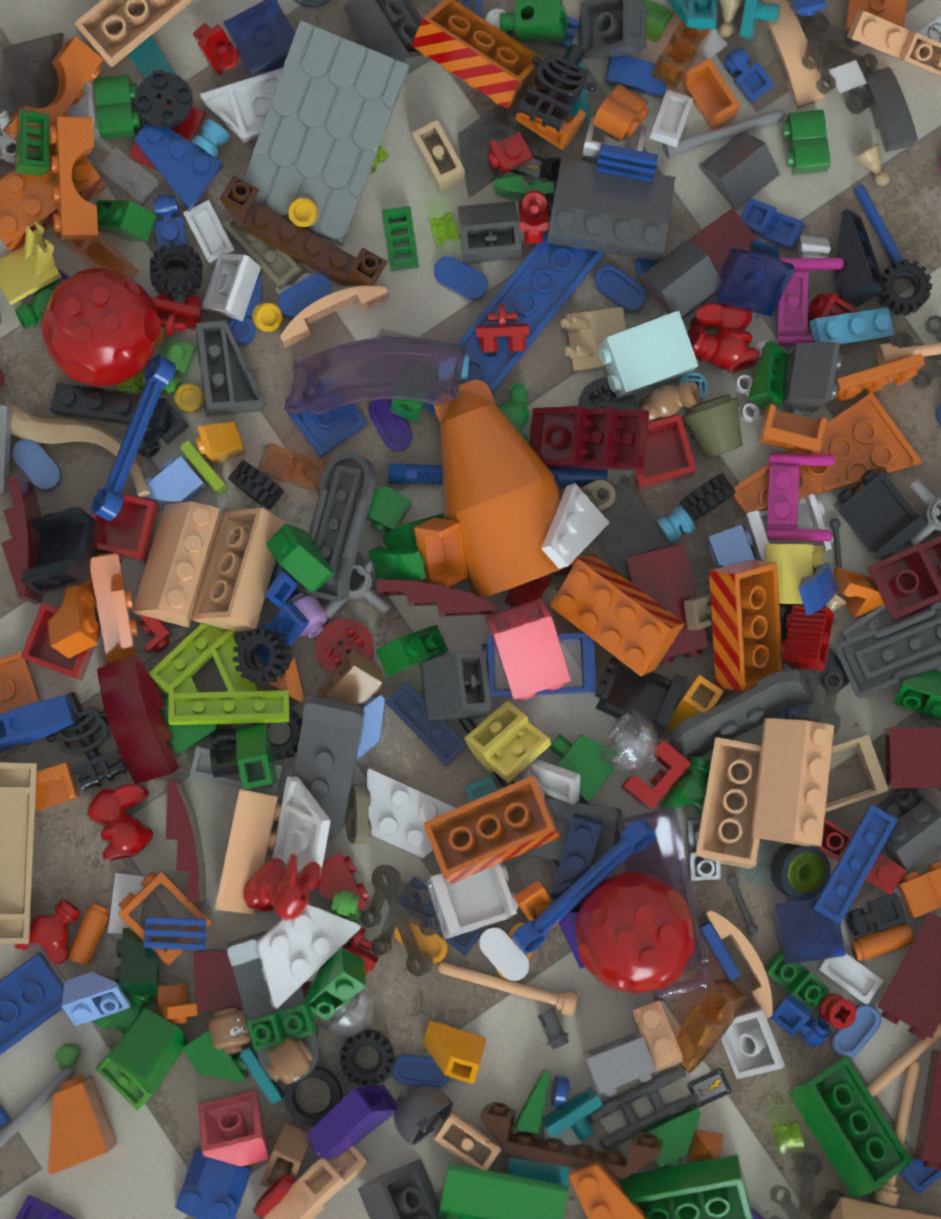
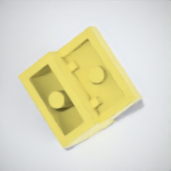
[766,544,824,605]
[464,701,551,783]

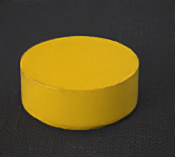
[288,197,319,227]
[252,302,282,332]
[174,383,204,414]

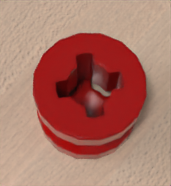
[687,326,718,362]
[819,993,856,1029]

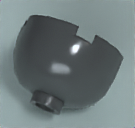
[394,1085,454,1145]

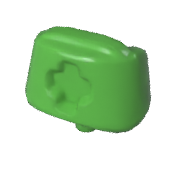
[54,1043,82,1070]

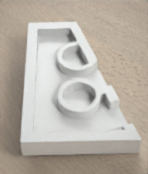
[541,483,610,569]

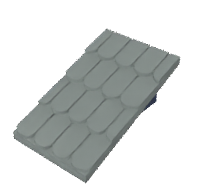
[243,20,409,246]

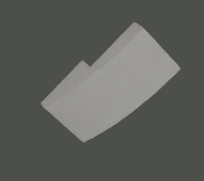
[687,816,721,881]

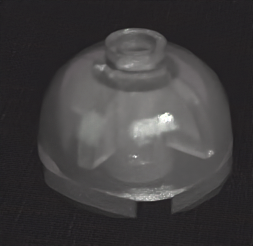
[601,711,658,772]
[317,985,375,1037]

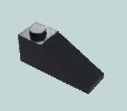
[835,209,887,307]

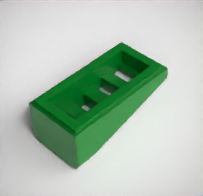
[15,109,49,177]
[382,206,419,271]
[749,341,788,409]
[515,1069,551,1133]

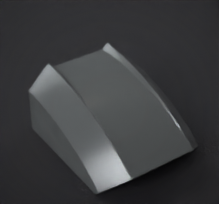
[579,0,648,59]

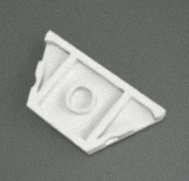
[200,68,283,142]
[367,769,456,858]
[272,776,331,877]
[255,905,361,1009]

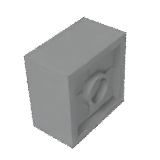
[583,1031,656,1096]

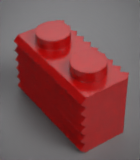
[781,604,834,671]

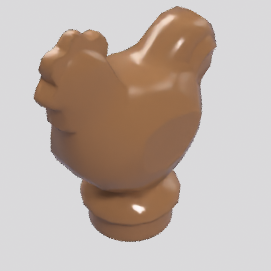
[639,381,700,421]

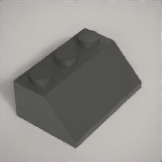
[343,0,432,75]
[357,1159,440,1219]

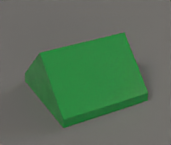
[108,1007,188,1093]

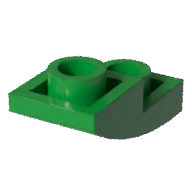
[493,173,555,201]
[368,546,426,581]
[764,947,830,1011]
[246,1002,318,1051]

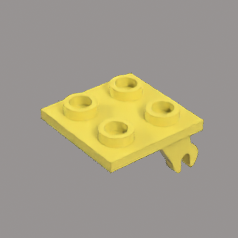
[0,221,62,305]

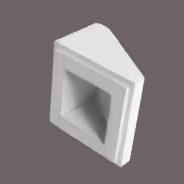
[797,236,831,258]

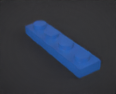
[812,804,898,925]

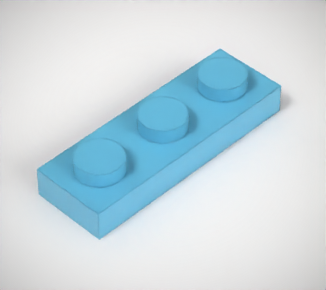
[810,307,895,346]

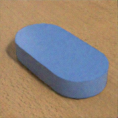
[12,439,62,491]
[831,1004,881,1058]

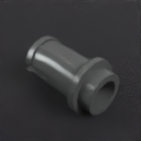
[537,1009,569,1050]

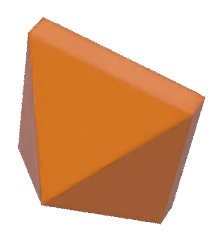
[689,1129,723,1161]

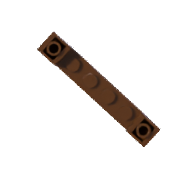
[220,175,388,286]
[480,1102,664,1179]

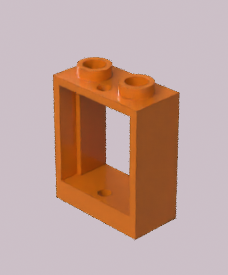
[118,870,212,966]

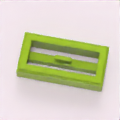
[180,440,228,495]

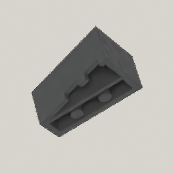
[195,320,266,417]

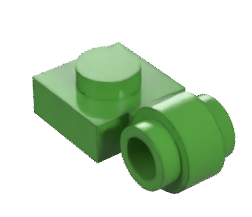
[161,337,197,395]
[329,890,361,933]

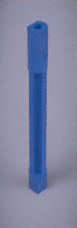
[388,463,608,489]

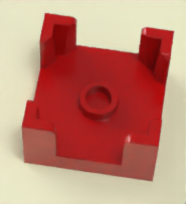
[620,740,691,810]

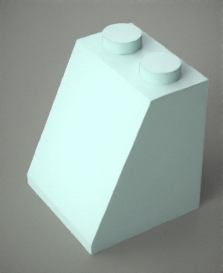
[598,311,698,399]

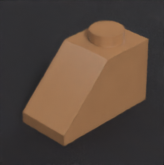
[317,650,383,705]
[260,1123,310,1188]

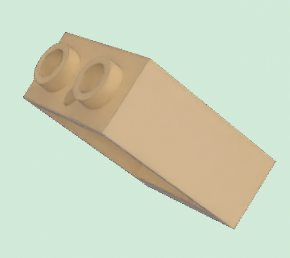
[825,734,889,813]

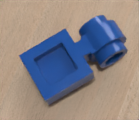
[722,48,775,104]
[152,194,188,252]
[770,994,830,1047]

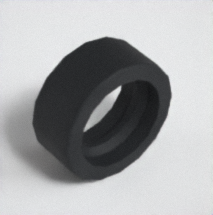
[284,1066,342,1126]

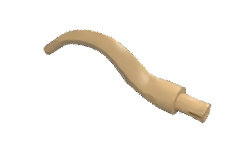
[5,402,150,499]

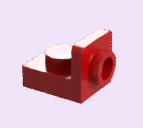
[486,131,533,175]
[808,293,859,321]
[504,575,552,608]
[138,614,172,654]

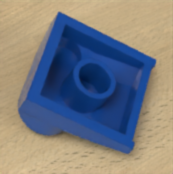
[175,1148,253,1219]

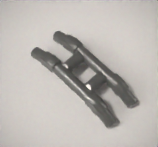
[587,1065,700,1151]

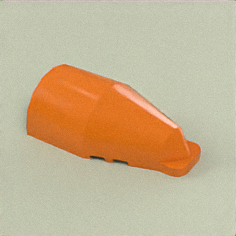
[434,380,585,598]

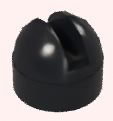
[540,157,561,181]

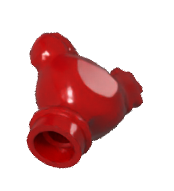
[15,898,81,964]

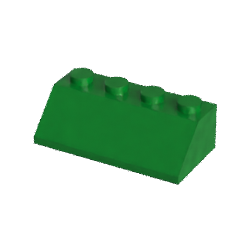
[788,1056,913,1199]
[620,1154,752,1219]
[438,1163,569,1219]

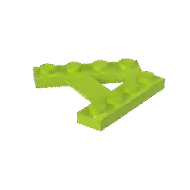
[148,623,289,725]

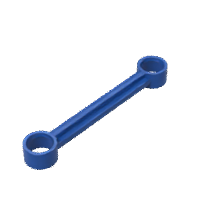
[91,354,176,521]
[512,819,656,954]

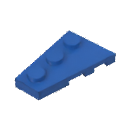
[134,122,223,212]

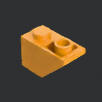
[195,421,247,465]
[666,675,724,731]
[423,1021,487,1084]

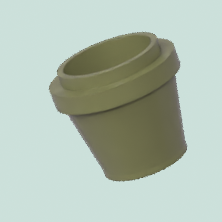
[682,394,743,458]

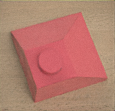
[198,1090,270,1166]

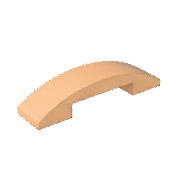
[761,0,824,108]
[280,286,389,348]
[703,909,773,1019]

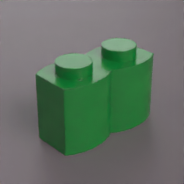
[94,75,142,140]
[782,109,830,175]

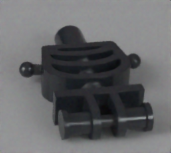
[517,44,596,132]
[46,692,127,792]

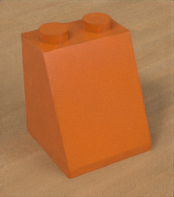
[48,1074,117,1175]

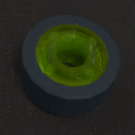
[771,843,831,901]

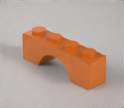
[2,36,103,152]
[49,117,98,240]
[48,572,98,658]

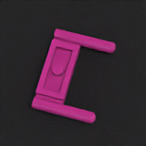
[778,258,844,346]
[767,453,836,541]

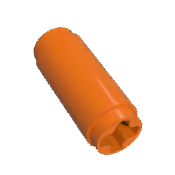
[69,902,111,966]
[850,923,914,961]

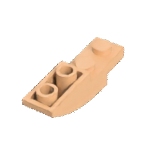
[847,9,941,76]
[264,1146,369,1219]

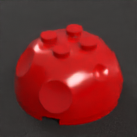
[42,268,160,387]
[575,872,695,994]

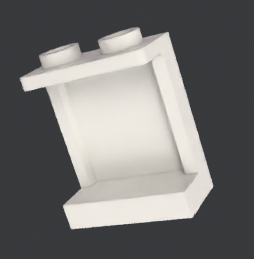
[743,493,834,561]
[426,863,518,939]

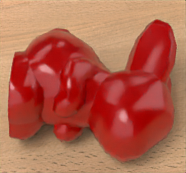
[690,299,761,373]
[87,784,154,861]
[243,854,321,921]

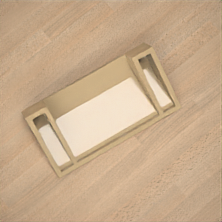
[0,762,37,944]

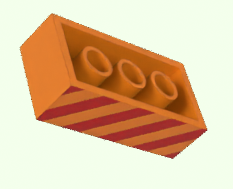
[411,0,544,108]
[0,144,106,252]
[550,554,685,676]
[709,560,783,692]
[423,775,561,884]

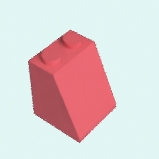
[485,598,571,700]

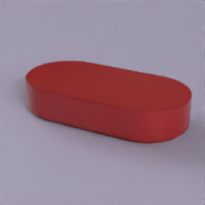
[253,1173,295,1219]

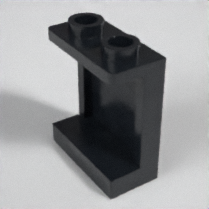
[833,468,928,561]
[21,507,96,595]
[595,656,687,738]

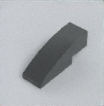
[863,67,918,153]

